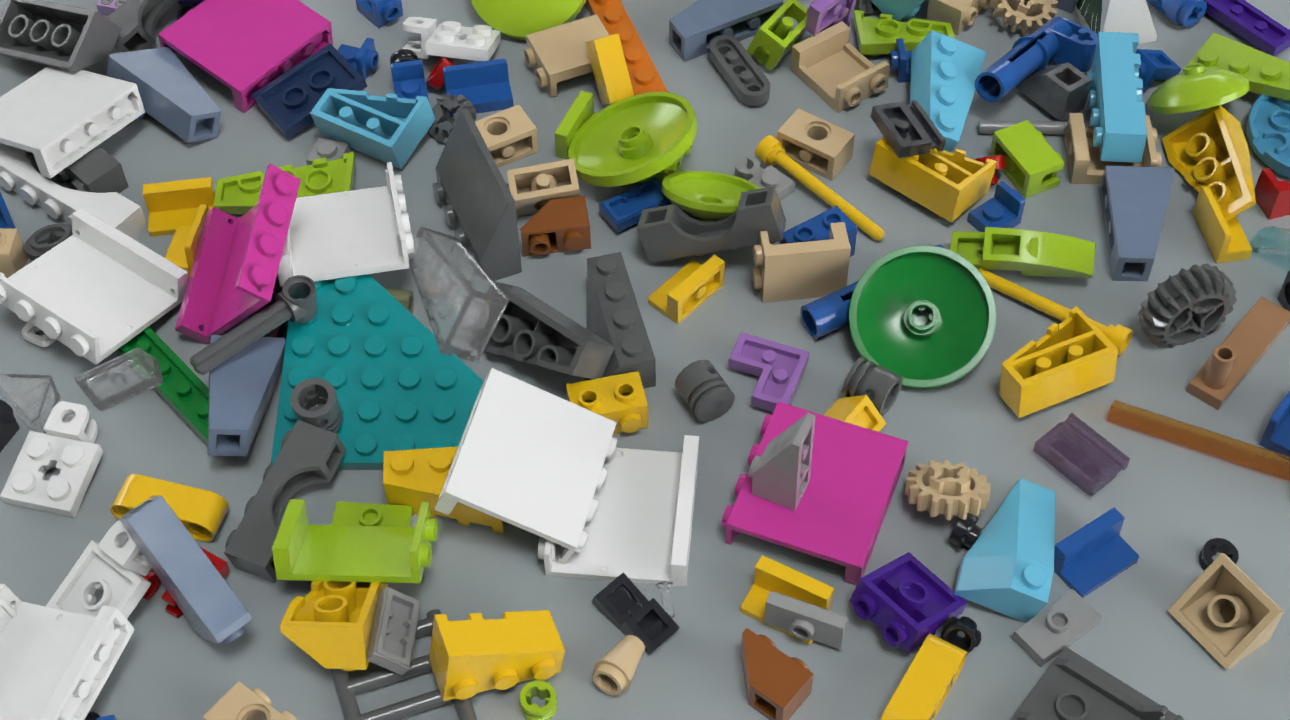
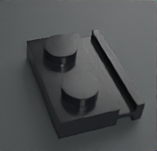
[870,100,946,158]

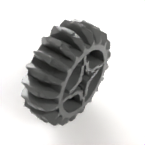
[1138,263,1237,348]

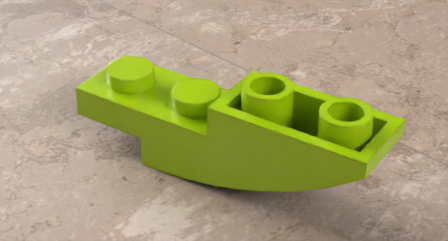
[950,227,1096,278]

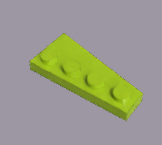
[1187,32,1290,101]
[213,152,356,214]

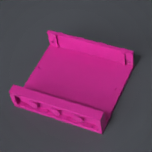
[158,0,333,113]
[175,164,301,344]
[721,401,909,586]

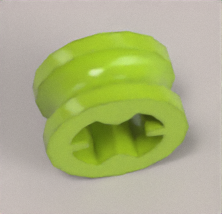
[519,680,558,720]

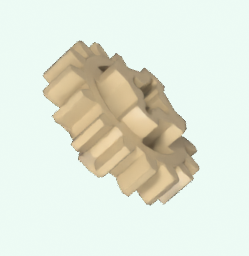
[989,0,1058,35]
[905,460,991,520]

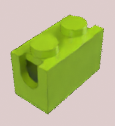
[746,0,808,71]
[989,120,1065,199]

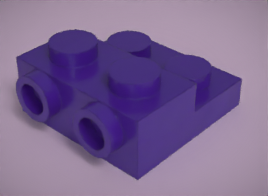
[849,552,967,654]

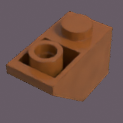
[520,195,591,257]
[741,628,813,720]

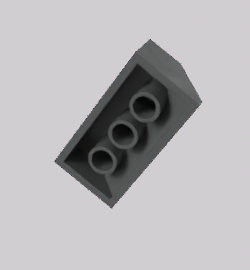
[0,0,121,72]

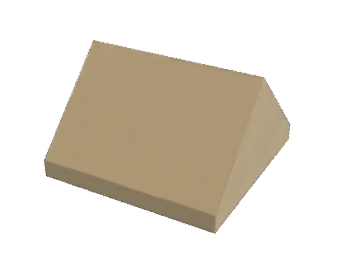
[1168,553,1284,669]

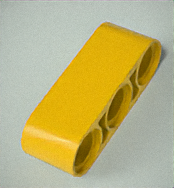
[110,474,229,542]
[880,633,968,720]

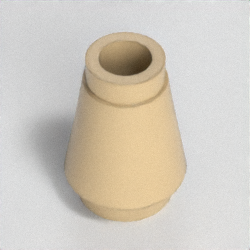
[592,635,645,695]

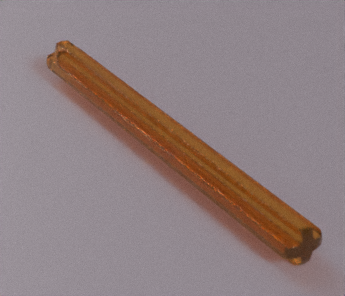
[1108,400,1290,480]

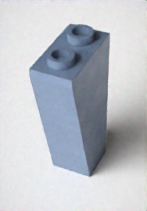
[669,0,784,62]
[106,47,221,143]
[1099,166,1175,282]
[208,335,286,456]
[119,496,253,644]

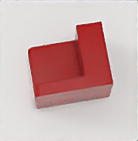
[1254,168,1290,220]

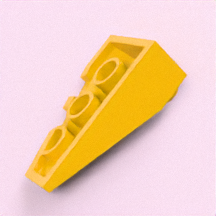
[1162,105,1256,221]

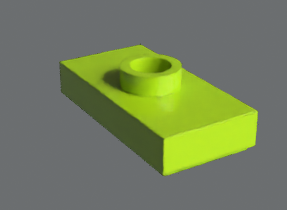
[331,501,414,527]

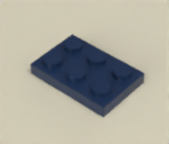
[251,43,368,139]

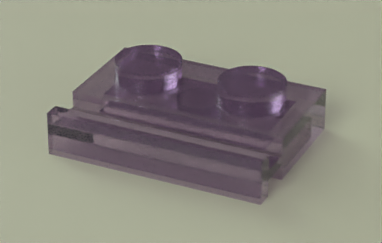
[1033,413,1130,497]

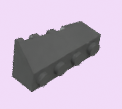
[585,252,656,389]
[464,281,615,379]

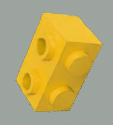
[566,371,649,434]

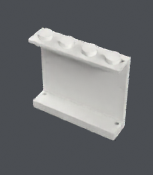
[0,66,145,178]
[278,162,415,286]
[0,207,188,365]
[434,368,617,564]
[538,435,699,587]
[0,584,135,720]

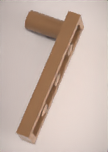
[1186,296,1290,410]

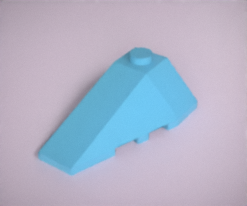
[954,478,1056,623]

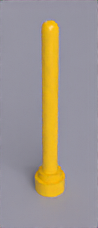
[755,135,885,241]
[977,268,1133,356]

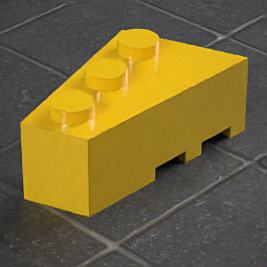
[869,137,997,222]
[999,306,1118,418]
[383,447,504,533]
[429,610,565,701]

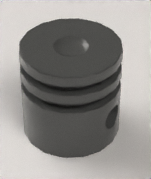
[842,357,903,416]
[675,359,735,422]
[290,378,343,433]

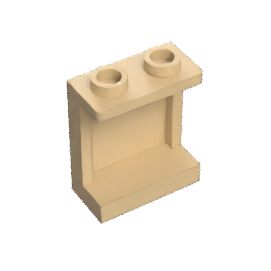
[524,14,610,97]
[791,21,890,113]
[1064,113,1162,184]
[752,222,851,303]

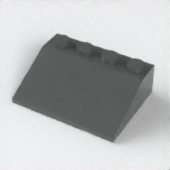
[433,108,522,284]

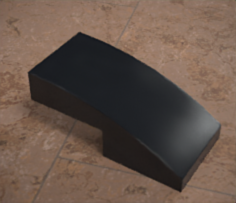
[592,572,680,655]

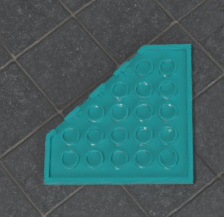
[271,274,484,470]

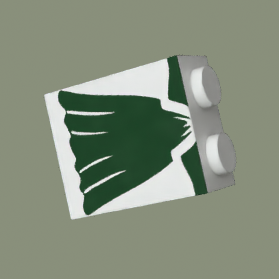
[1074,0,1157,44]

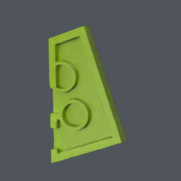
[853,10,955,56]

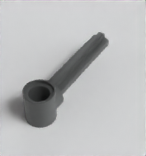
[190,275,318,375]

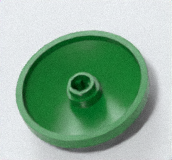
[849,245,996,390]

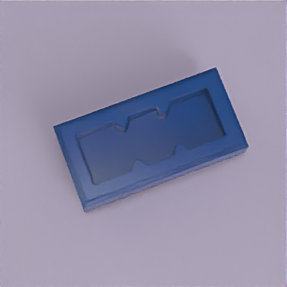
[599,177,672,233]

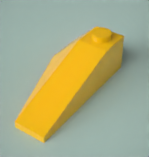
[280,581,388,671]

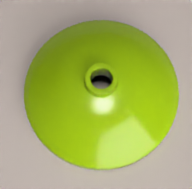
[1147,63,1250,114]
[661,170,761,221]

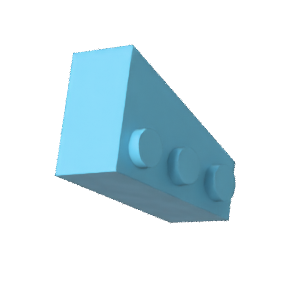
[310,88,436,169]

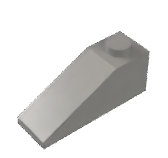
[748,413,816,511]

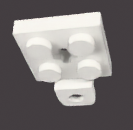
[402,17,501,62]
[0,401,103,518]
[46,520,152,619]

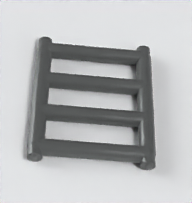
[330,609,477,720]

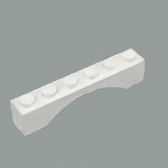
[0,143,148,240]

